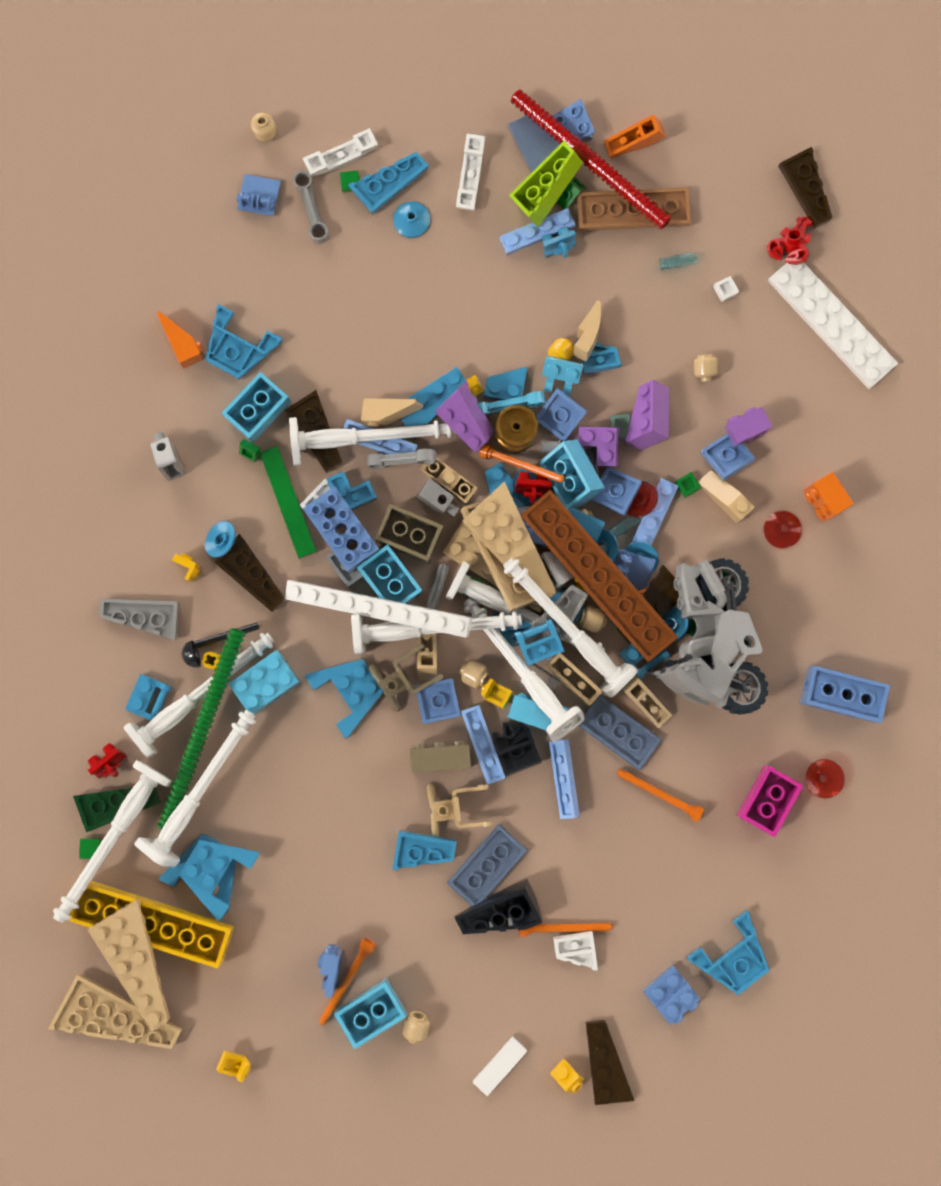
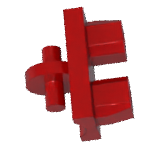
[514,472,552,503]
[88,743,127,779]

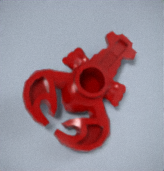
[767,216,812,265]

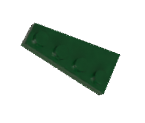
[73,787,162,833]

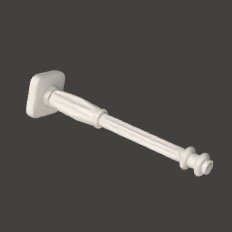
[289,417,456,466]
[503,558,638,697]
[445,561,605,651]
[464,598,585,743]
[351,611,522,654]
[123,632,275,758]
[134,710,256,867]
[53,760,173,923]

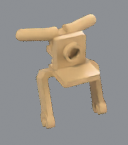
[427,783,493,837]

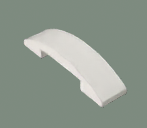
[303,128,378,176]
[456,134,485,211]

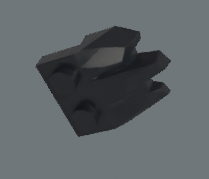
[492,722,542,777]

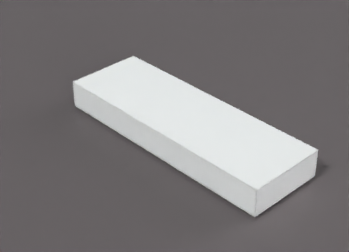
[472,1036,527,1096]

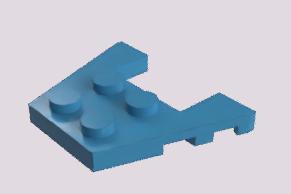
[206,304,283,380]
[305,659,383,739]
[159,834,237,913]
[179,839,261,921]
[686,910,769,995]

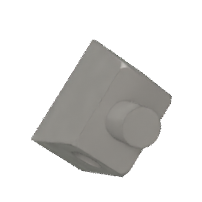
[150,432,186,481]
[415,479,460,517]
[540,552,575,591]

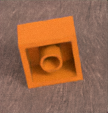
[803,471,854,522]

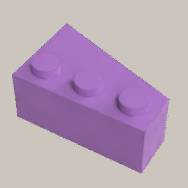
[435,380,495,452]
[625,380,669,450]

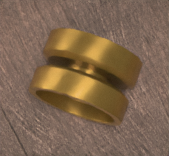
[494,405,538,453]

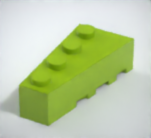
[509,141,583,228]

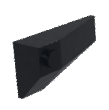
[454,879,543,935]

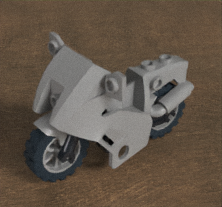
[647,558,768,715]

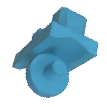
[542,226,576,258]

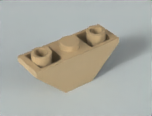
[420,457,478,504]

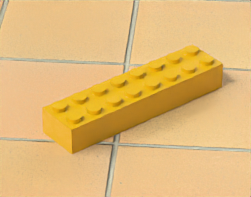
[69,880,235,969]

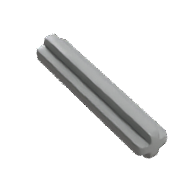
[426,564,449,610]

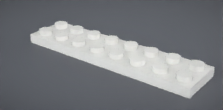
[767,263,898,389]

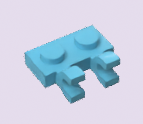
[542,355,583,397]

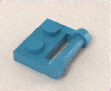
[514,619,564,666]
[618,643,670,680]
[125,674,173,721]

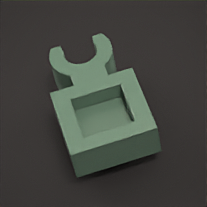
[610,414,630,446]

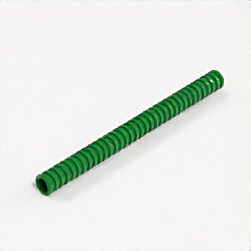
[157,628,246,830]

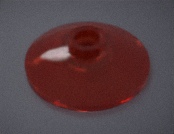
[627,482,658,518]
[763,511,802,549]
[805,759,845,798]

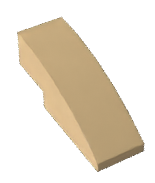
[573,300,601,362]

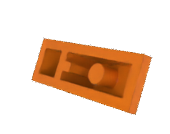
[604,114,666,158]
[156,312,204,368]

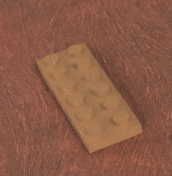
[577,187,691,231]

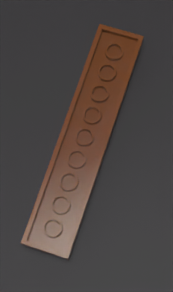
[521,490,678,662]

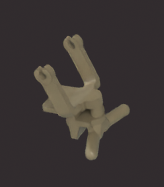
[369,643,443,712]

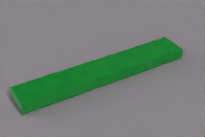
[260,446,317,559]

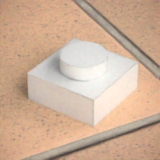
[713,276,739,302]

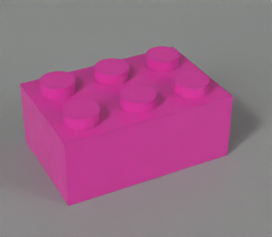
[736,765,803,837]

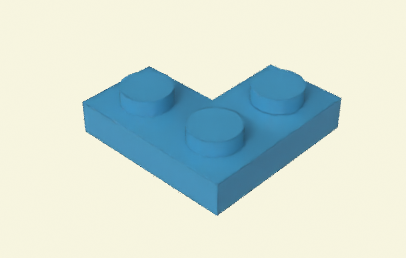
[327,471,377,510]

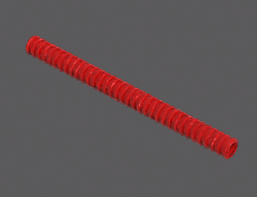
[511,89,671,230]

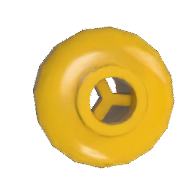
[548,338,574,361]

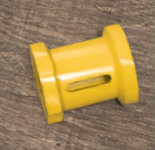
[202,652,221,670]

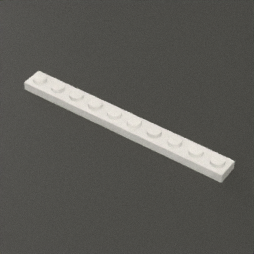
[285,580,472,638]

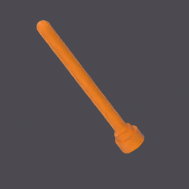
[479,443,565,483]
[617,769,704,822]
[518,923,613,937]
[319,938,377,1025]

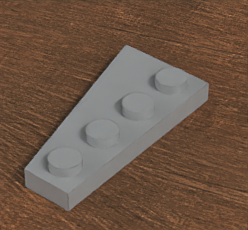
[516,585,588,662]
[99,599,179,640]

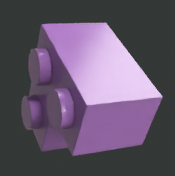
[724,407,772,447]
[578,427,620,466]

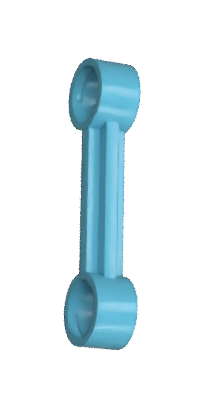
[477,391,546,417]

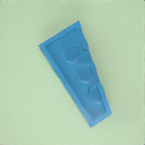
[348,152,429,214]
[401,367,466,440]

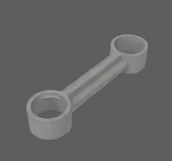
[293,170,329,244]
[367,449,436,469]

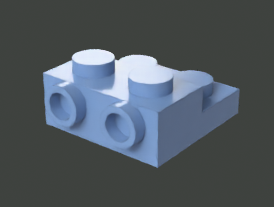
[318,944,343,997]
[642,965,700,1025]

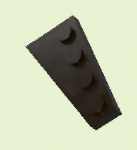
[778,147,833,229]
[285,390,342,474]
[214,534,285,612]
[617,565,679,644]
[585,1020,635,1105]

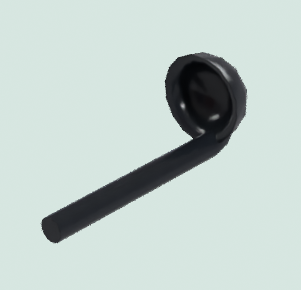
[181,622,260,668]

